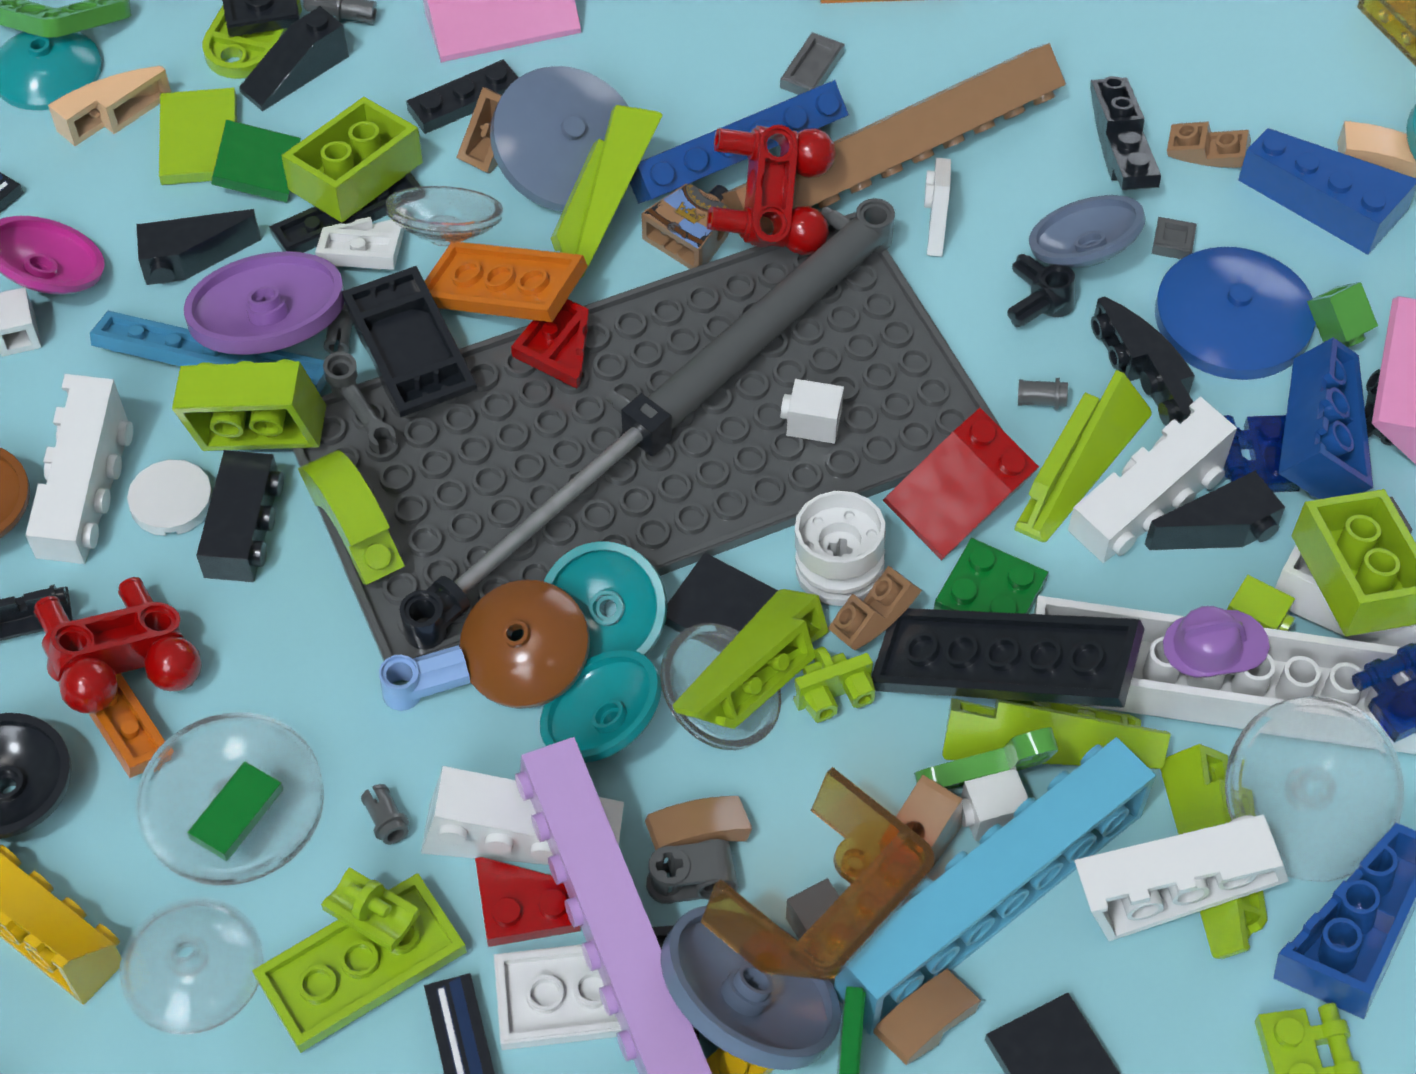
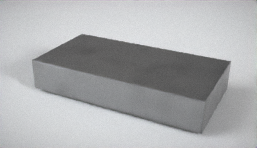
[780,32,845,95]

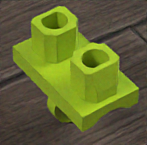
[793,646,875,723]
[321,867,420,952]

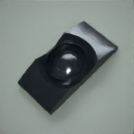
[342,266,477,417]

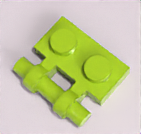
[1254,1003,1363,1074]

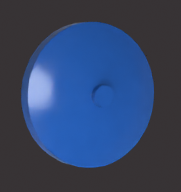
[1155,247,1316,380]

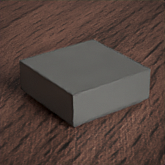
[1151,217,1197,259]

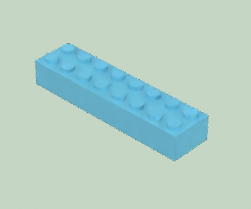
[834,737,1156,1036]

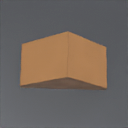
[456,87,502,173]

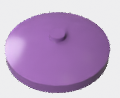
[184,252,345,355]

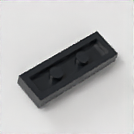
[406,59,518,134]

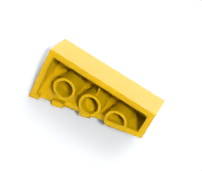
[0,845,124,1005]

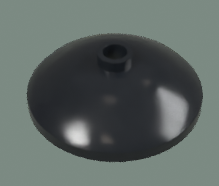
[0,713,72,839]

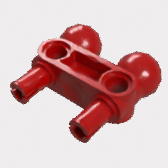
[706,125,836,255]
[34,577,202,714]

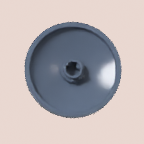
[490,66,629,212]
[661,905,841,1070]

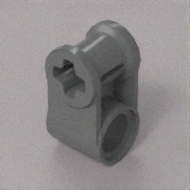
[646,839,738,904]

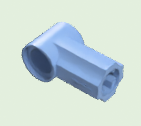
[379,645,470,711]

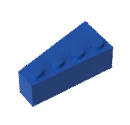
[1238,128,1416,255]
[1279,337,1373,499]
[1273,823,1416,1019]

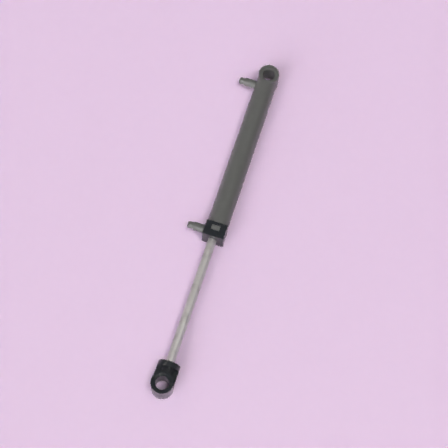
[399,198,895,650]

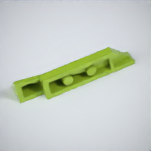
[550,105,663,279]
[1014,370,1152,542]
[672,589,829,729]
[942,698,1171,769]
[1160,744,1267,959]

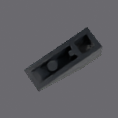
[239,6,349,112]
[136,209,261,285]
[1145,471,1285,550]

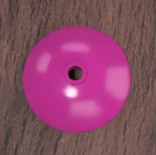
[0,216,105,294]

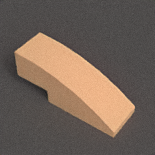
[48,65,171,146]
[1337,121,1416,178]

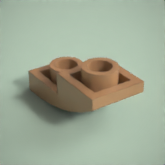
[1167,122,1251,168]
[828,565,922,650]
[645,796,752,850]
[873,969,981,1065]

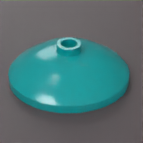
[0,32,102,111]
[544,541,667,660]
[540,649,662,763]

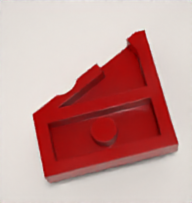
[511,299,589,389]
[475,857,581,947]

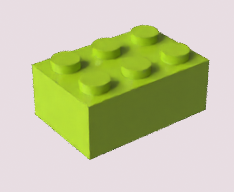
[281,96,423,223]
[172,359,326,451]
[1291,489,1416,637]

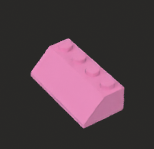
[423,0,581,62]
[1372,296,1416,464]

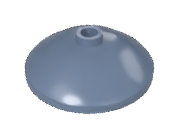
[1029,195,1146,268]

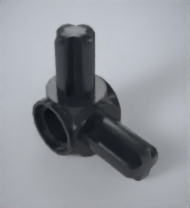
[1007,254,1075,327]

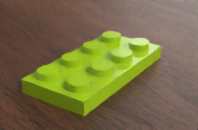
[252,873,467,1053]

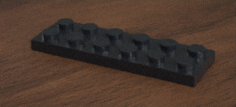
[871,608,1145,708]

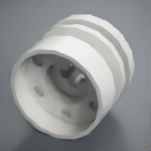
[795,491,886,606]

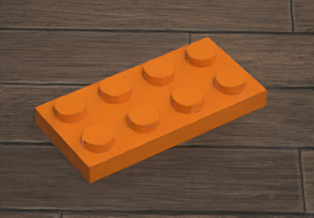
[424,241,588,322]

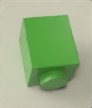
[1307,282,1378,347]

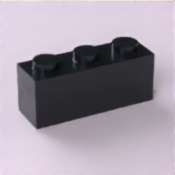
[196,450,284,582]

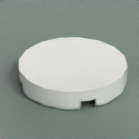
[127,459,213,536]

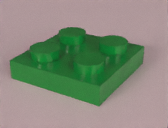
[934,537,1049,614]

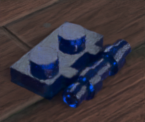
[1223,415,1300,492]
[1352,643,1416,743]

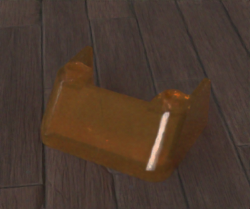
[701,767,935,980]

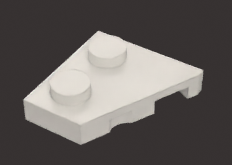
[924,158,951,257]
[315,210,407,270]

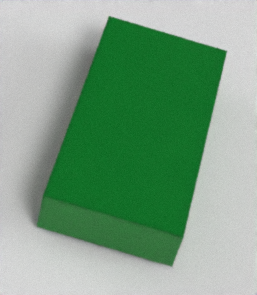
[187,761,284,861]

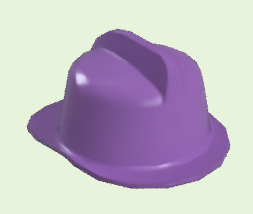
[1163,606,1270,678]

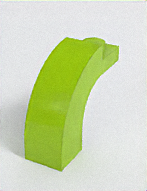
[297,450,405,585]

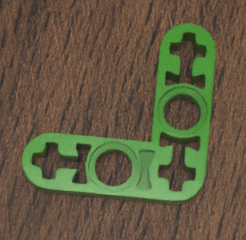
[0,0,131,37]
[914,727,1059,790]

